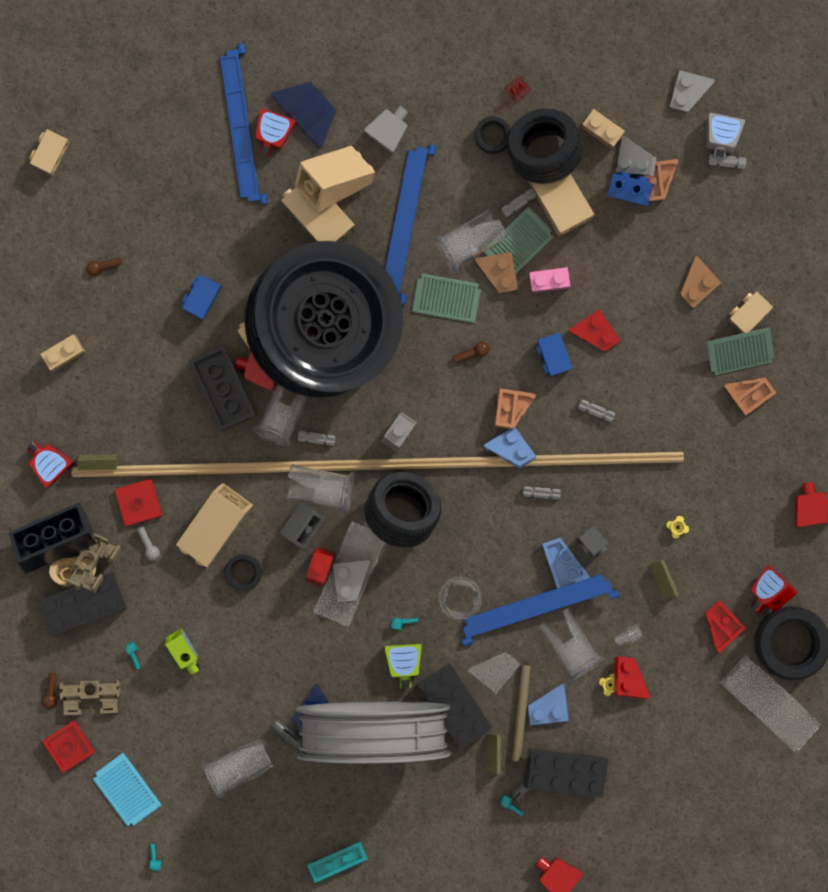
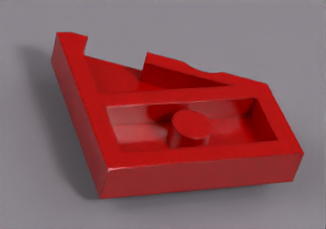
[569,309,621,352]
[705,600,746,654]
[614,656,650,699]

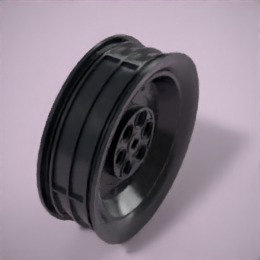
[244,241,403,398]

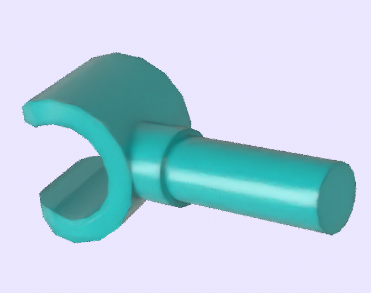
[391,618,418,630]
[126,641,141,670]
[500,795,524,816]
[150,844,162,871]

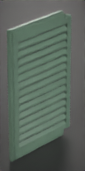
[482,206,554,274]
[411,273,481,323]
[706,327,774,376]

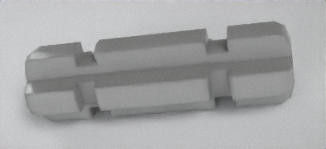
[709,154,746,169]
[501,189,536,217]
[578,400,615,422]
[298,431,336,446]
[523,486,561,500]

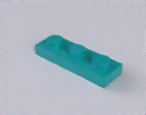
[307,841,368,883]

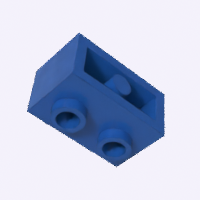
[607,171,654,206]
[181,275,222,320]
[535,332,572,377]

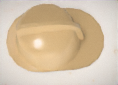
[49,556,96,588]

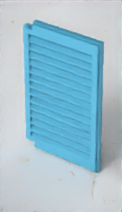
[93,753,161,826]

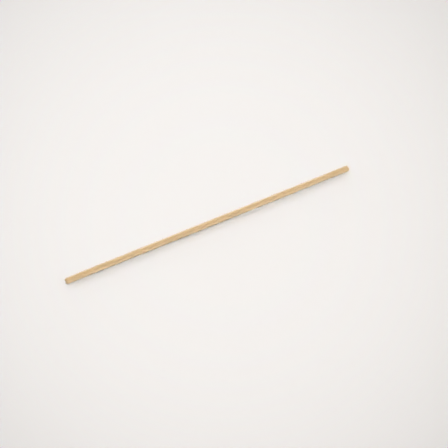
[71,452,684,477]

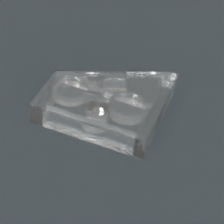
[467,652,520,694]

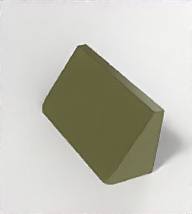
[77,454,118,470]
[650,560,679,600]
[486,734,501,774]

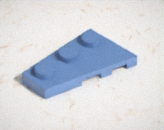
[542,538,590,588]

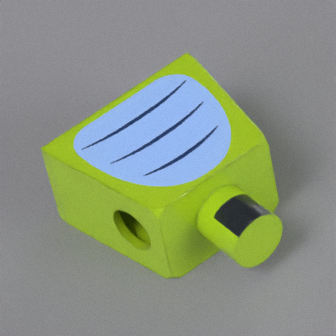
[165,628,200,675]
[385,644,422,688]

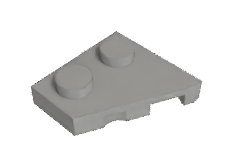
[669,70,715,113]
[616,136,656,177]
[333,559,371,602]

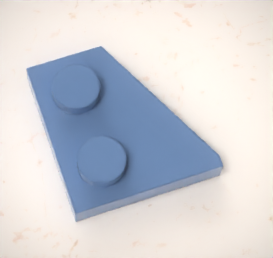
[484,428,536,469]
[528,684,568,725]

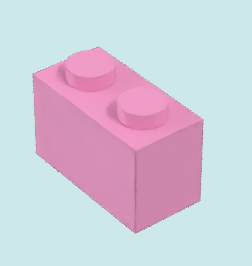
[529,267,570,293]

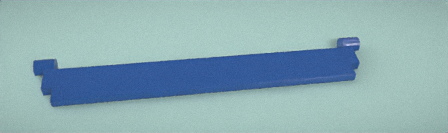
[220,44,268,205]
[385,144,436,305]
[462,574,620,647]

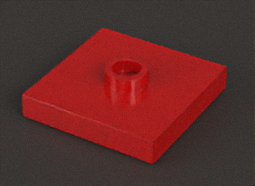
[115,479,163,526]
[42,720,96,774]

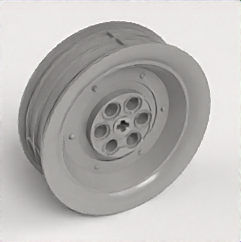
[296,702,451,763]

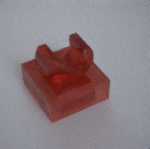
[505,75,531,103]

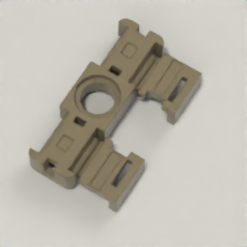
[65,533,121,593]
[60,680,121,716]

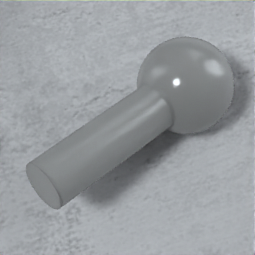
[136,526,160,561]

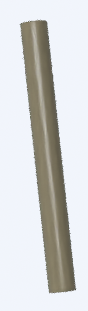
[511,665,531,762]

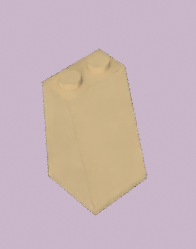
[295,146,375,212]
[528,174,594,237]
[281,187,355,242]
[176,483,253,567]

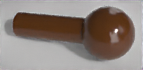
[87,258,122,276]
[454,342,489,363]
[42,673,57,709]

